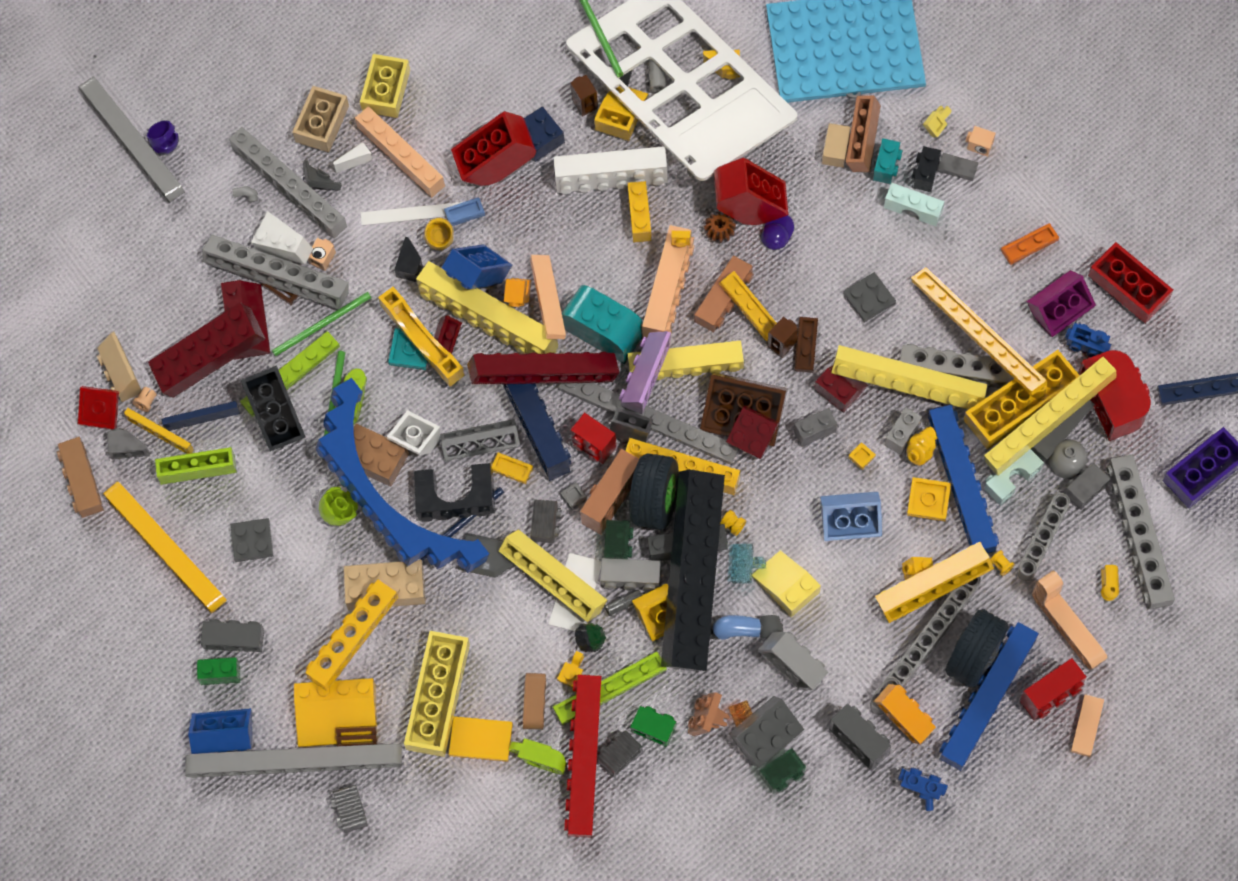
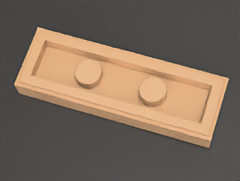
[1071,694,1104,757]

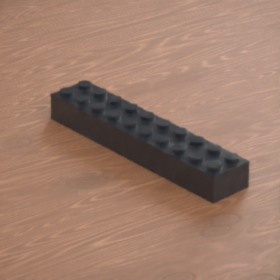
[661,469,725,671]

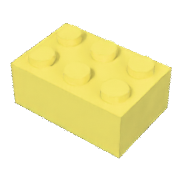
[360,54,410,118]

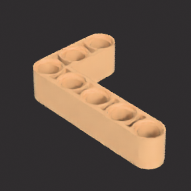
[1032,570,1107,670]

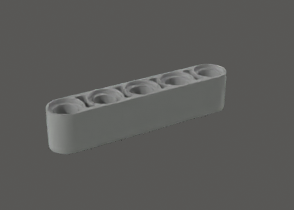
[1017,493,1070,581]

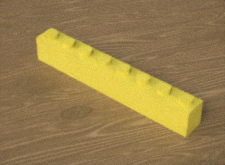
[831,345,987,410]
[984,357,1116,476]

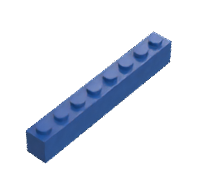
[928,405,999,554]
[939,622,1039,771]

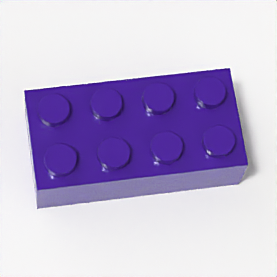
[1162,427,1238,509]

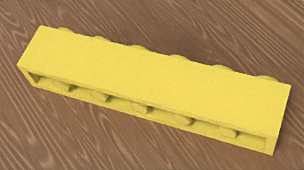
[628,341,744,380]
[499,529,607,622]

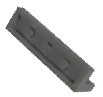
[440,419,520,461]

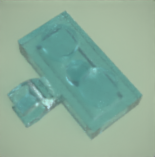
[731,544,766,584]

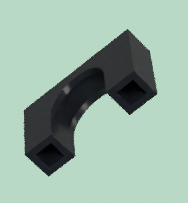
[414,463,495,522]

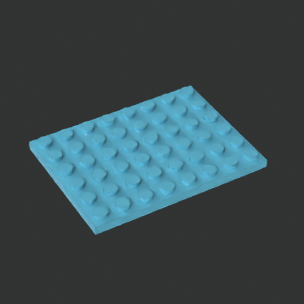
[766,0,926,103]

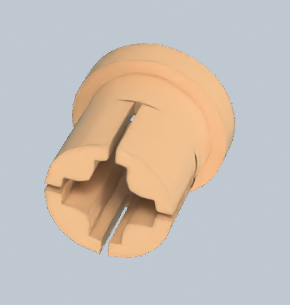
[132,387,157,412]

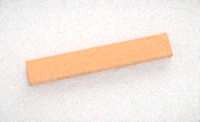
[530,255,566,339]

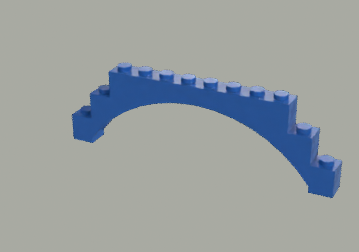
[316,378,489,573]

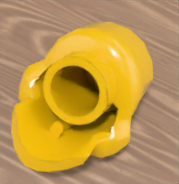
[906,427,937,466]

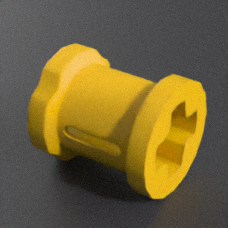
[990,550,1015,576]

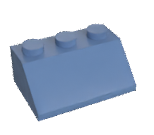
[820,492,882,541]

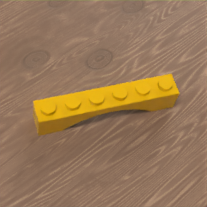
[378,287,465,387]

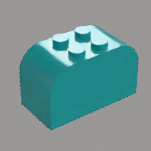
[562,285,643,364]

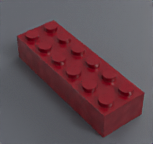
[148,302,265,398]

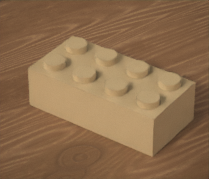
[344,560,426,610]

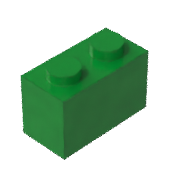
[197,657,240,685]
[630,706,677,747]

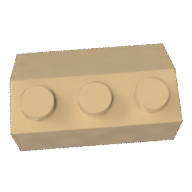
[97,332,142,402]

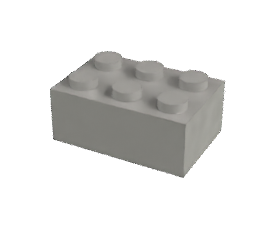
[758,632,828,690]

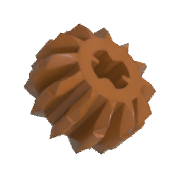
[704,211,736,243]

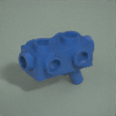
[1065,323,1112,358]
[898,767,948,811]

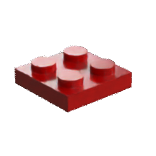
[78,386,119,429]

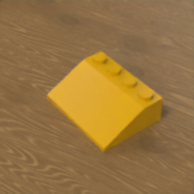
[294,678,378,747]

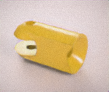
[1101,565,1119,601]

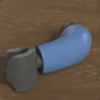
[710,615,783,640]

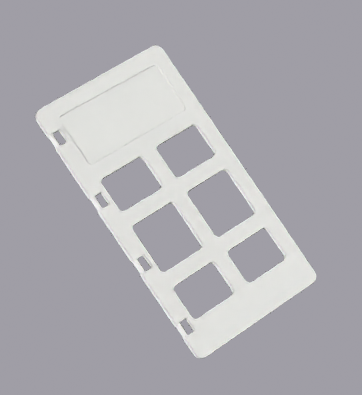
[566,0,797,181]

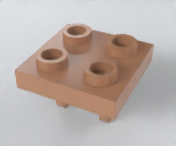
[688,692,730,736]

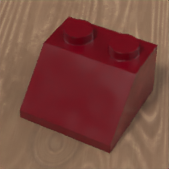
[814,365,868,413]

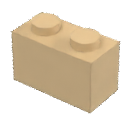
[822,123,851,168]

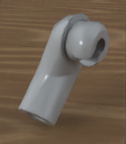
[232,186,258,202]

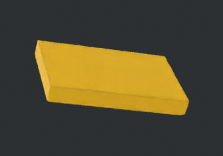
[449,716,513,762]

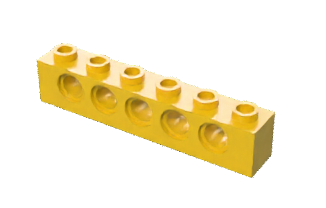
[625,438,740,495]
[305,579,399,691]

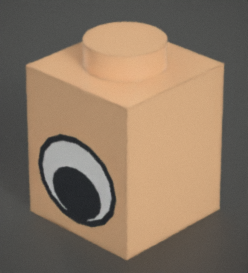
[965,126,996,157]
[308,238,336,271]

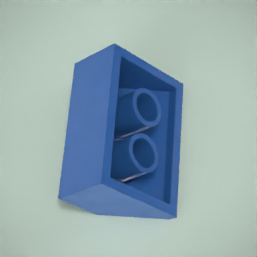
[188,708,253,754]

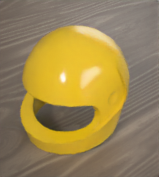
[424,218,454,251]

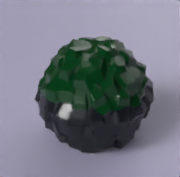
[575,623,606,653]

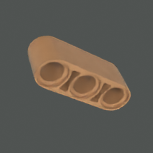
[523,673,546,730]

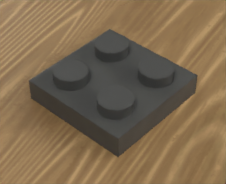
[843,272,896,323]
[230,518,274,562]

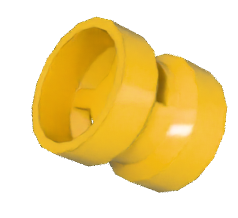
[720,509,747,536]

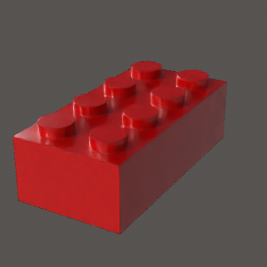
[1088,242,1174,324]

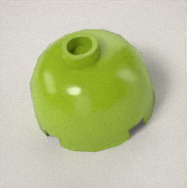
[318,487,358,526]

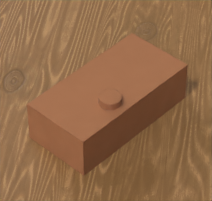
[580,449,639,535]

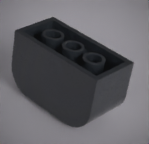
[240,365,306,452]

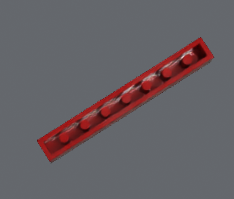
[564,674,602,838]

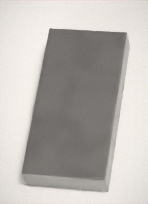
[937,153,979,181]

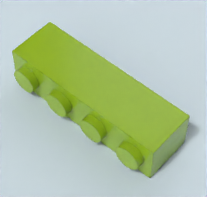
[155,447,237,485]

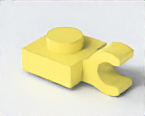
[923,106,952,138]

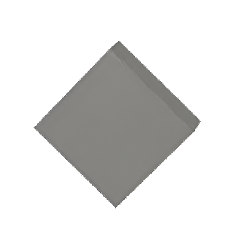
[560,482,587,509]

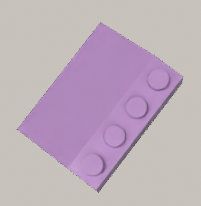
[619,331,671,414]

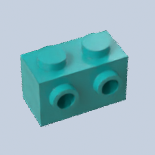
[873,138,903,184]

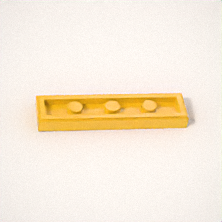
[719,271,777,342]
[124,408,194,454]

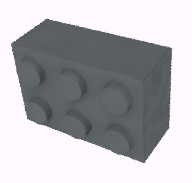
[729,696,805,768]
[829,703,891,771]

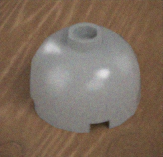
[1048,439,1087,479]

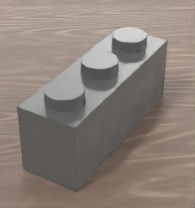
[201,619,264,652]

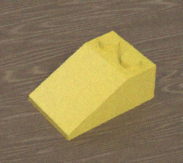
[751,550,821,618]

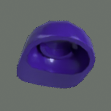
[761,215,794,250]

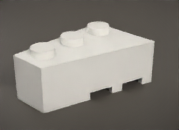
[251,211,313,264]

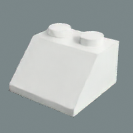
[387,410,440,455]

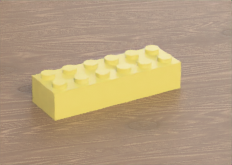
[404,631,470,757]

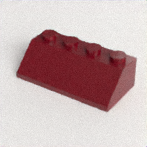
[221,280,271,360]

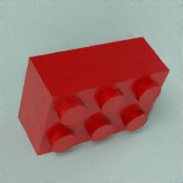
[1020,658,1087,720]

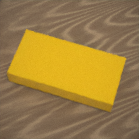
[492,452,533,484]

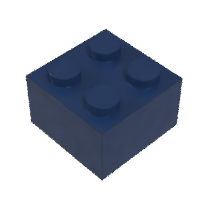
[524,106,565,162]

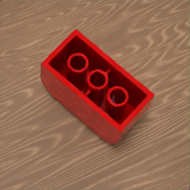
[451,111,536,186]
[714,157,789,225]
[1078,350,1151,441]

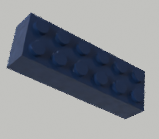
[502,383,572,481]

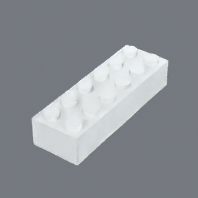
[554,147,668,194]

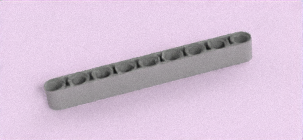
[78,76,185,203]
[870,577,981,715]

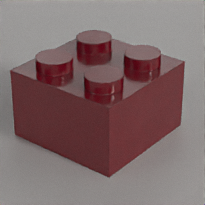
[726,406,779,459]

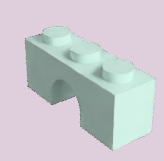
[884,183,945,226]
[984,449,1044,506]

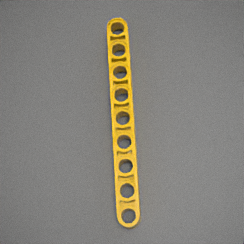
[103,481,227,613]

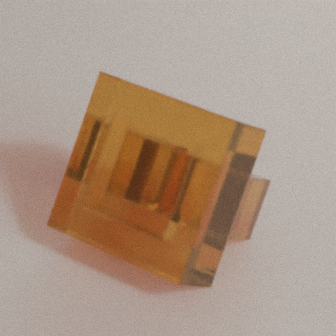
[728,700,753,727]

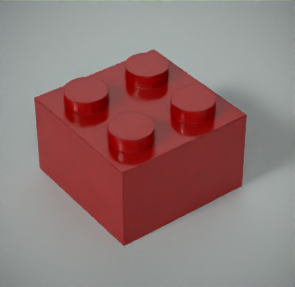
[571,412,617,464]

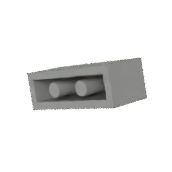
[600,558,661,591]

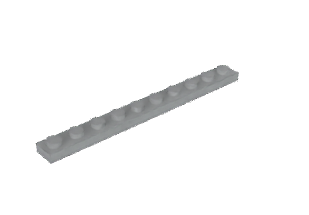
[558,383,739,465]

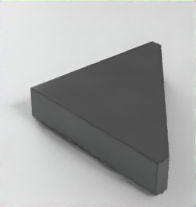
[303,160,342,191]

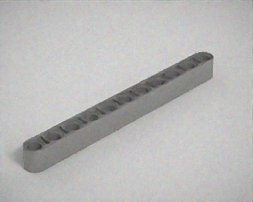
[185,744,402,778]

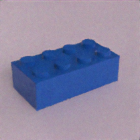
[442,244,513,290]

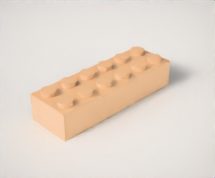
[642,225,695,338]

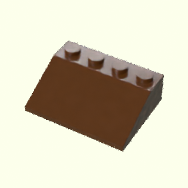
[700,372,788,447]

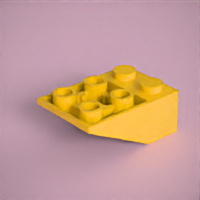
[594,86,648,141]

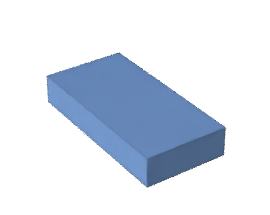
[444,197,485,226]

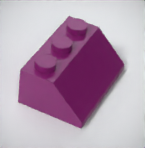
[1026,270,1096,337]

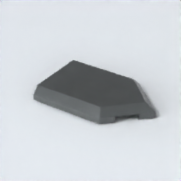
[458,533,516,578]

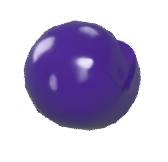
[147,120,179,154]

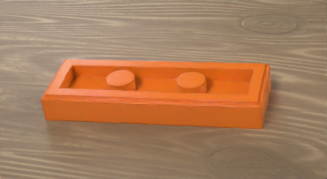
[1001,223,1059,265]

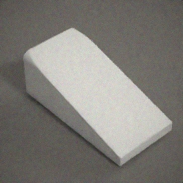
[333,143,372,173]

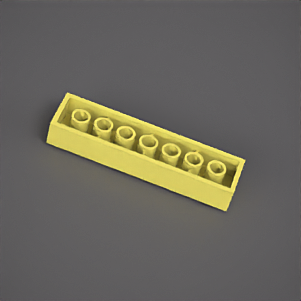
[416,261,558,354]

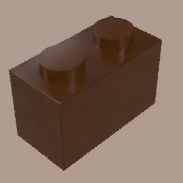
[570,75,598,117]
[768,316,798,358]

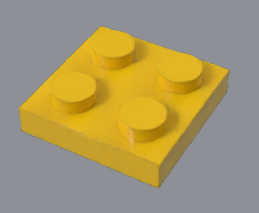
[907,477,951,522]

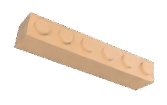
[355,106,445,198]

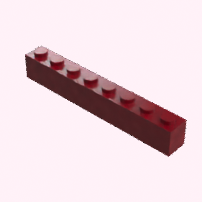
[467,352,620,384]

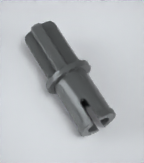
[604,590,642,617]

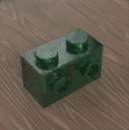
[604,520,634,559]
[759,748,806,794]

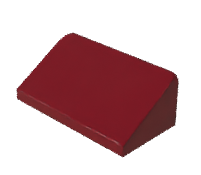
[434,315,462,354]

